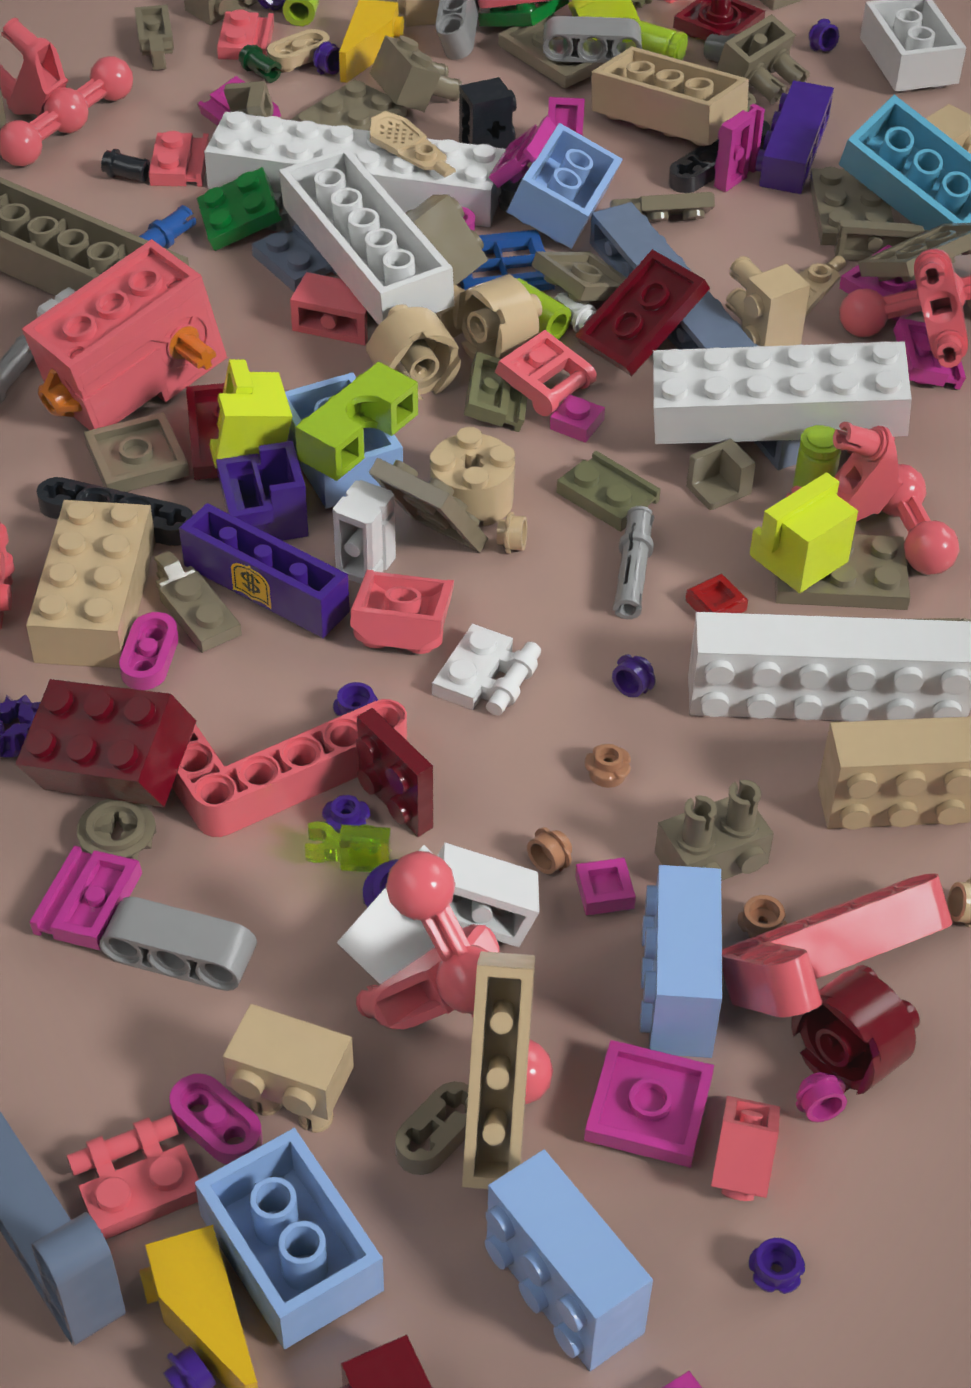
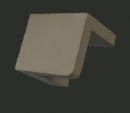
[224,81,274,117]
[686,439,756,510]

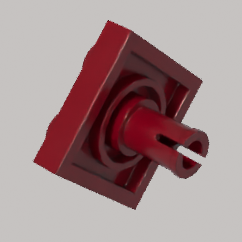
[673,0,765,41]

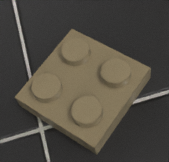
[532,252,627,304]
[84,412,190,492]

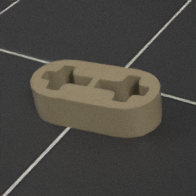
[395,1081,469,1175]

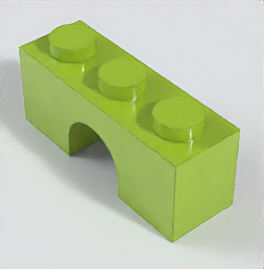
[295,361,418,481]

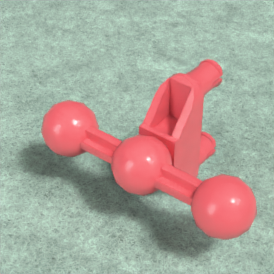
[0,17,133,167]
[839,249,971,368]
[786,421,960,575]
[356,851,553,1105]

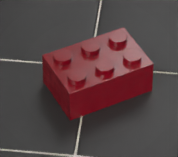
[15,679,196,807]

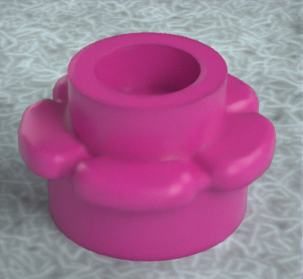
[796,1072,847,1122]

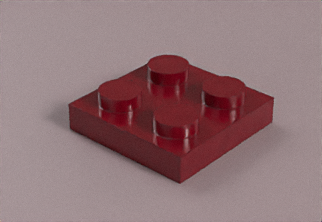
[356,708,433,837]

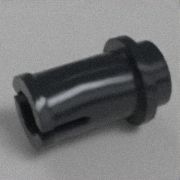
[101,148,150,183]

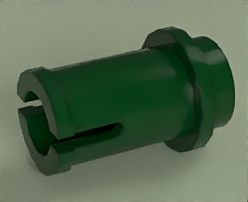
[238,45,282,83]

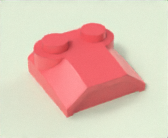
[350,570,454,654]

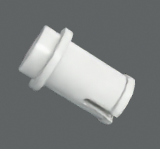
[554,292,597,333]

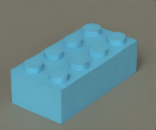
[839,95,971,231]

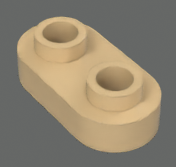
[267,29,330,72]

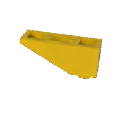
[339,0,404,83]
[139,1225,258,1388]

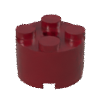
[791,965,920,1095]

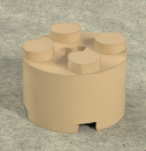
[453,274,542,360]
[366,304,461,401]
[430,427,515,526]

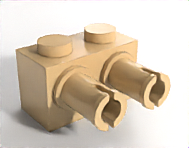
[725,256,810,346]
[223,1004,354,1133]

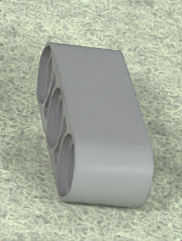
[435,0,479,60]
[543,16,642,63]
[99,897,257,991]

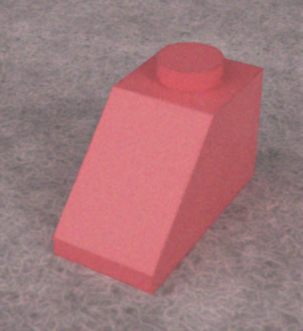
[290,272,368,346]
[711,1096,780,1201]

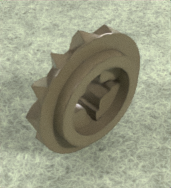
[77,799,157,860]

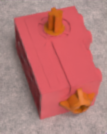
[22,239,227,430]

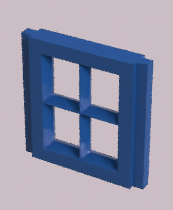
[460,229,555,291]

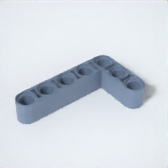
[0,1112,126,1346]

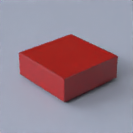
[685,573,748,613]

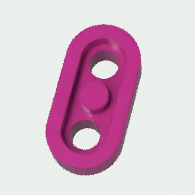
[119,612,179,690]
[169,1073,263,1165]

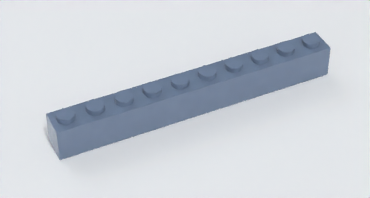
[590,202,800,470]

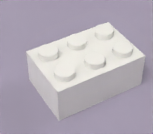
[860,0,966,92]

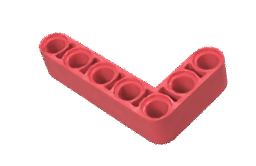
[172,699,407,837]
[722,873,952,1017]

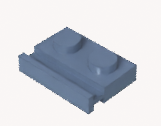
[252,224,337,292]

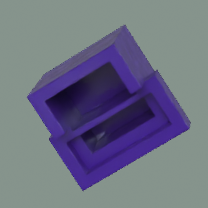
[216,441,309,541]

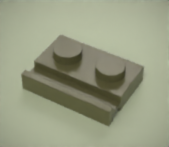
[463,352,527,432]
[556,451,660,532]

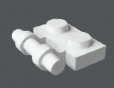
[432,624,541,716]

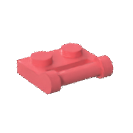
[495,330,597,416]

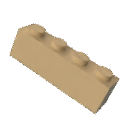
[462,951,536,1189]

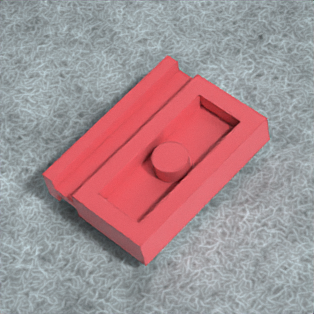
[217,10,274,60]
[149,131,209,187]

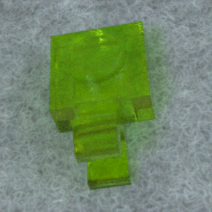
[305,821,391,872]

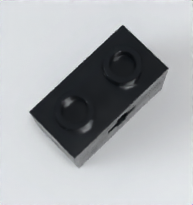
[459,77,517,149]

